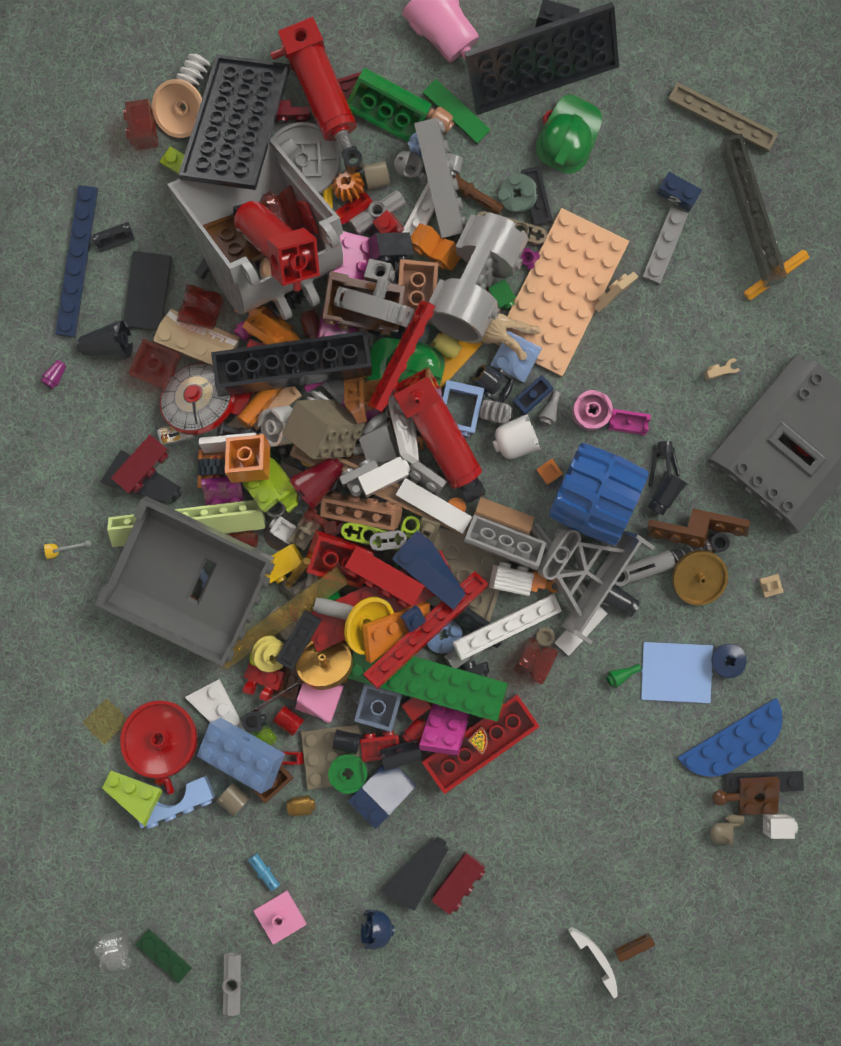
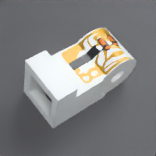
[157,426,196,446]

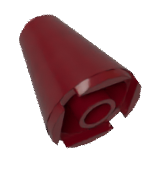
[289,458,344,509]

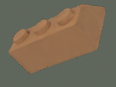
[474,497,535,535]

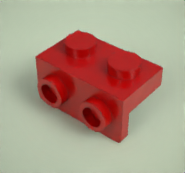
[360,731,400,762]

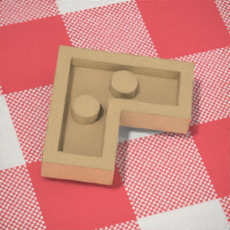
[594,271,638,312]

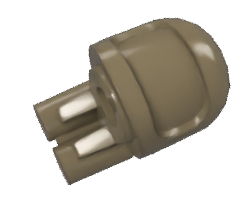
[710,815,744,847]

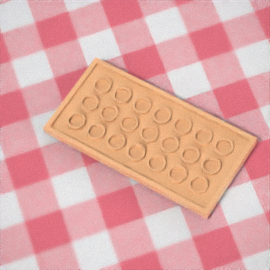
[494,208,629,377]

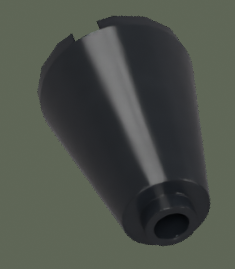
[77,321,133,359]

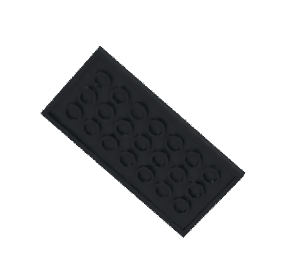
[464,2,619,115]
[178,54,290,190]

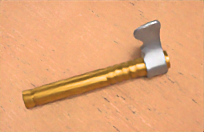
[280,558,311,603]

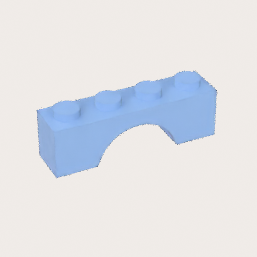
[138,775,215,829]

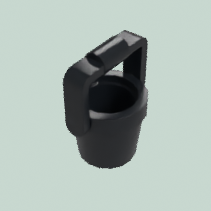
[473,364,515,403]

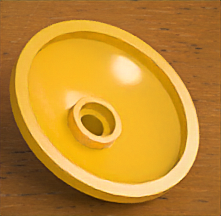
[344,597,394,655]

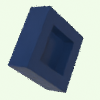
[400,605,426,633]

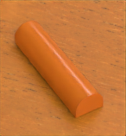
[237,388,284,429]

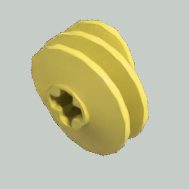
[252,636,284,672]

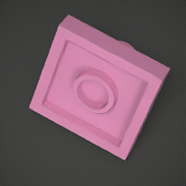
[254,890,307,945]

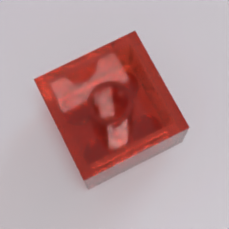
[123,99,159,150]
[128,339,182,390]

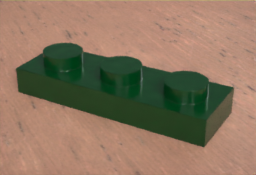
[135,929,192,984]

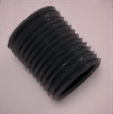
[332,729,361,754]

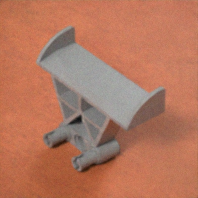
[536,528,655,645]

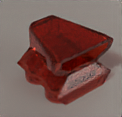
[259,185,304,231]
[176,284,223,330]
[513,637,558,685]

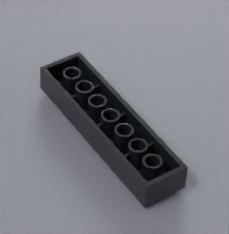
[211,331,372,397]

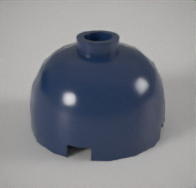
[361,910,395,950]

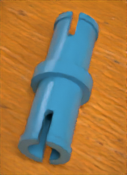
[247,853,280,892]

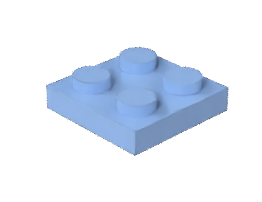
[491,331,542,382]

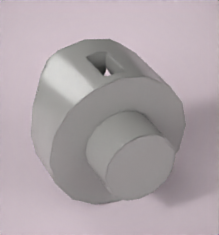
[394,151,423,178]

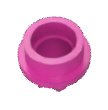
[234,321,252,341]

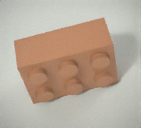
[397,259,438,325]

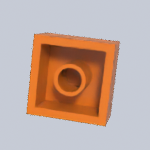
[225,434,270,483]

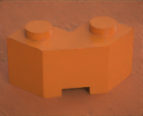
[411,223,461,271]

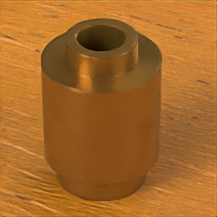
[287,795,316,817]

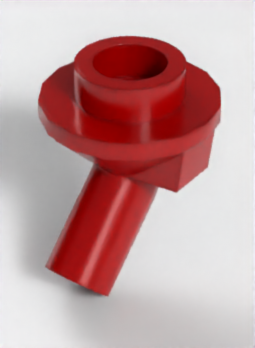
[154,777,174,795]

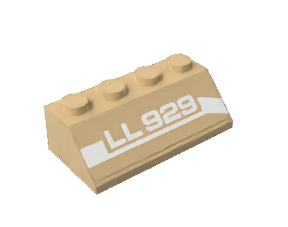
[153,309,241,366]

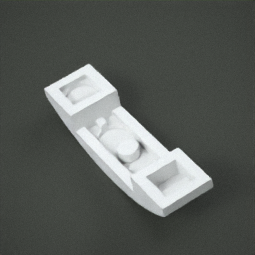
[568,927,617,999]

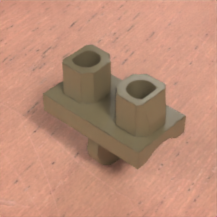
[289,511,323,550]
[419,516,441,544]

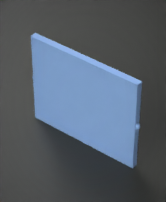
[641,642,713,703]

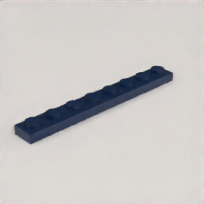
[55,185,98,337]

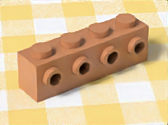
[320,491,402,531]

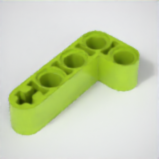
[341,516,420,551]

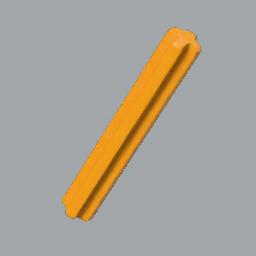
[744,250,809,300]

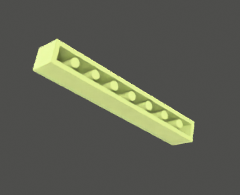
[107,500,265,547]

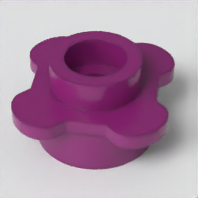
[521,247,540,270]

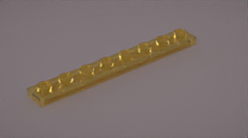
[224,567,348,669]

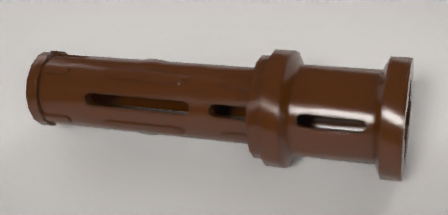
[453,174,504,215]

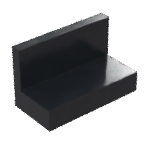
[379,739,422,770]

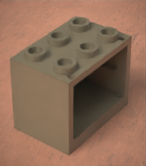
[282,400,365,459]

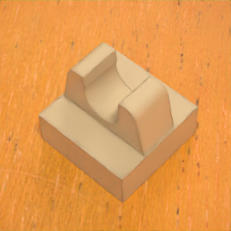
[759,574,783,598]

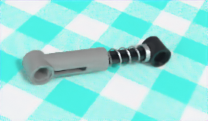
[615,533,730,586]

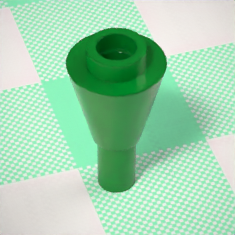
[606,664,642,689]

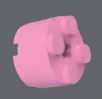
[572,390,613,431]

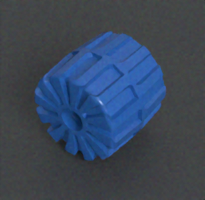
[549,443,649,545]

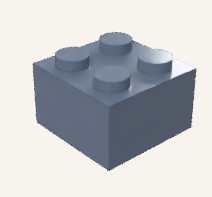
[354,683,402,732]

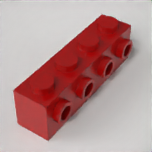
[344,546,425,608]

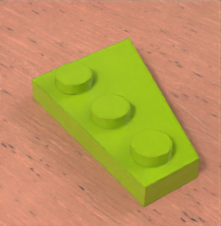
[102,771,162,826]

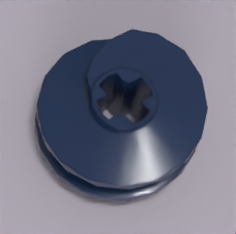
[711,644,747,678]

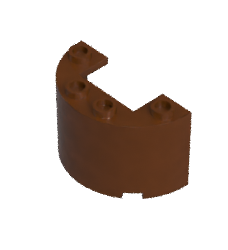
[322,271,405,336]

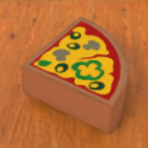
[468,726,488,754]

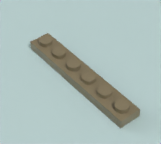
[668,82,778,152]

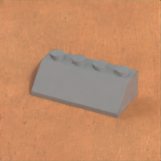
[463,515,547,571]

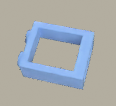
[443,380,484,437]

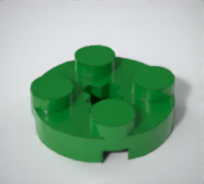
[328,754,367,794]

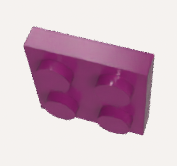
[201,477,245,506]

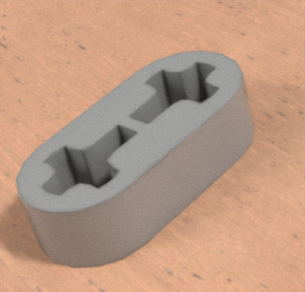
[369,531,407,551]

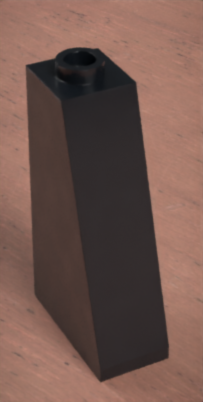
[100,450,182,504]
[380,837,449,911]

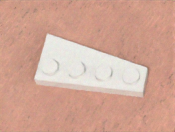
[388,390,419,464]

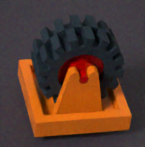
[197,449,227,488]

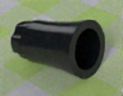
[648,471,688,516]
[602,584,640,617]

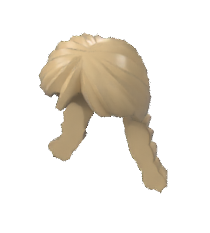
[481,313,541,360]

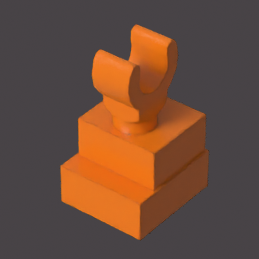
[528,571,558,593]

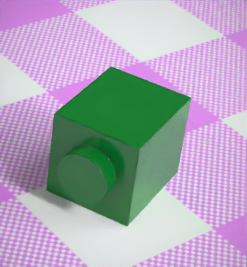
[488,278,517,310]

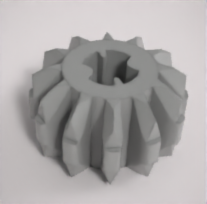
[479,400,512,424]

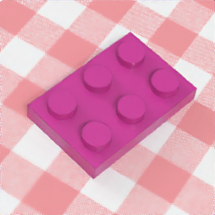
[419,703,470,755]

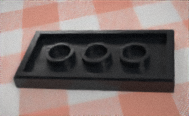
[123,251,172,331]

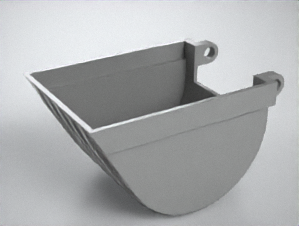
[167,137,344,320]

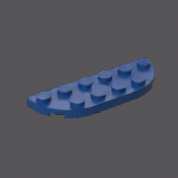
[677,698,782,777]

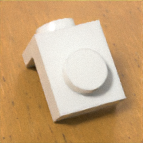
[269,516,296,545]

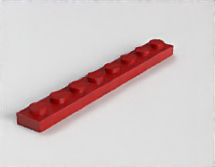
[363,571,489,690]

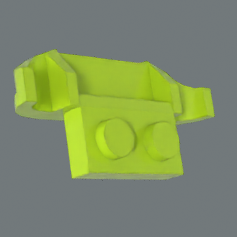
[242,458,299,513]

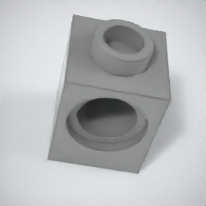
[364,259,395,283]

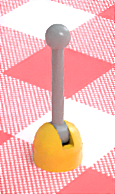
[44,540,92,560]

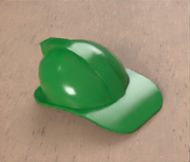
[536,95,602,174]
[367,338,445,386]

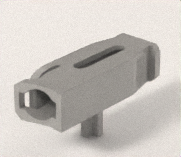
[334,277,414,327]

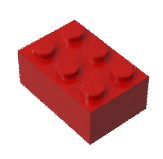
[305,530,374,588]

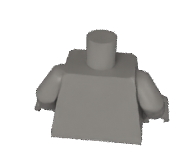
[353,406,409,466]

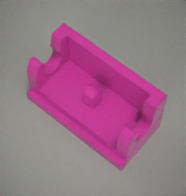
[608,409,651,436]

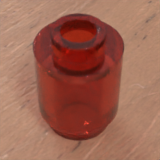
[300,310,320,338]

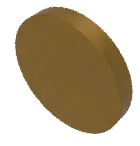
[672,550,728,605]
[296,641,353,690]

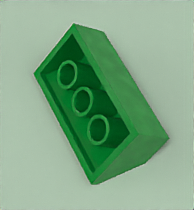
[347,67,432,142]

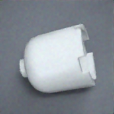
[493,414,541,459]

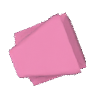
[295,683,344,723]

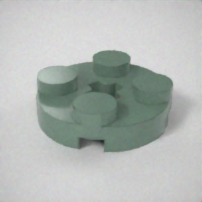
[498,173,537,213]

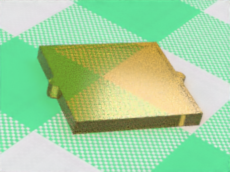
[83,698,127,745]

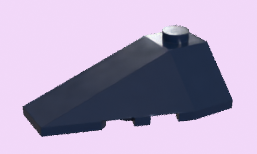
[392,530,466,610]

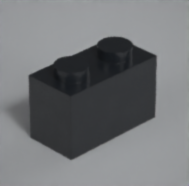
[368,232,414,263]

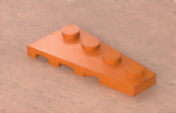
[363,601,430,663]

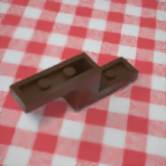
[647,508,750,548]

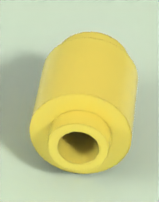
[433,333,462,359]

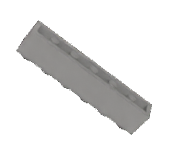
[414,117,467,238]

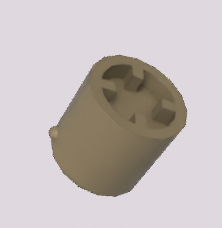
[363,161,391,191]
[216,782,250,817]

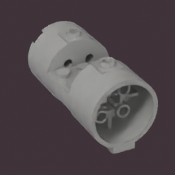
[429,213,528,343]

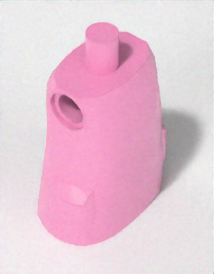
[402,0,479,63]

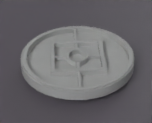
[272,122,341,194]

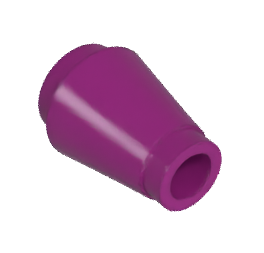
[41,360,67,389]

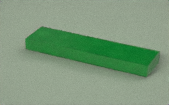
[423,78,490,145]

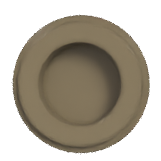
[535,627,555,646]

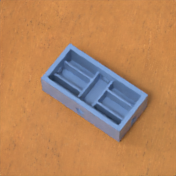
[197,717,285,794]

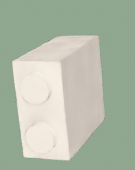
[358,457,410,498]

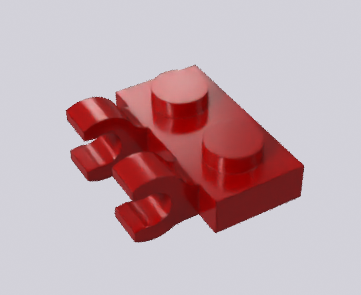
[242,661,286,701]

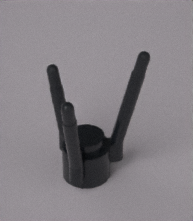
[648,441,680,487]

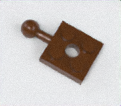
[712,777,780,815]

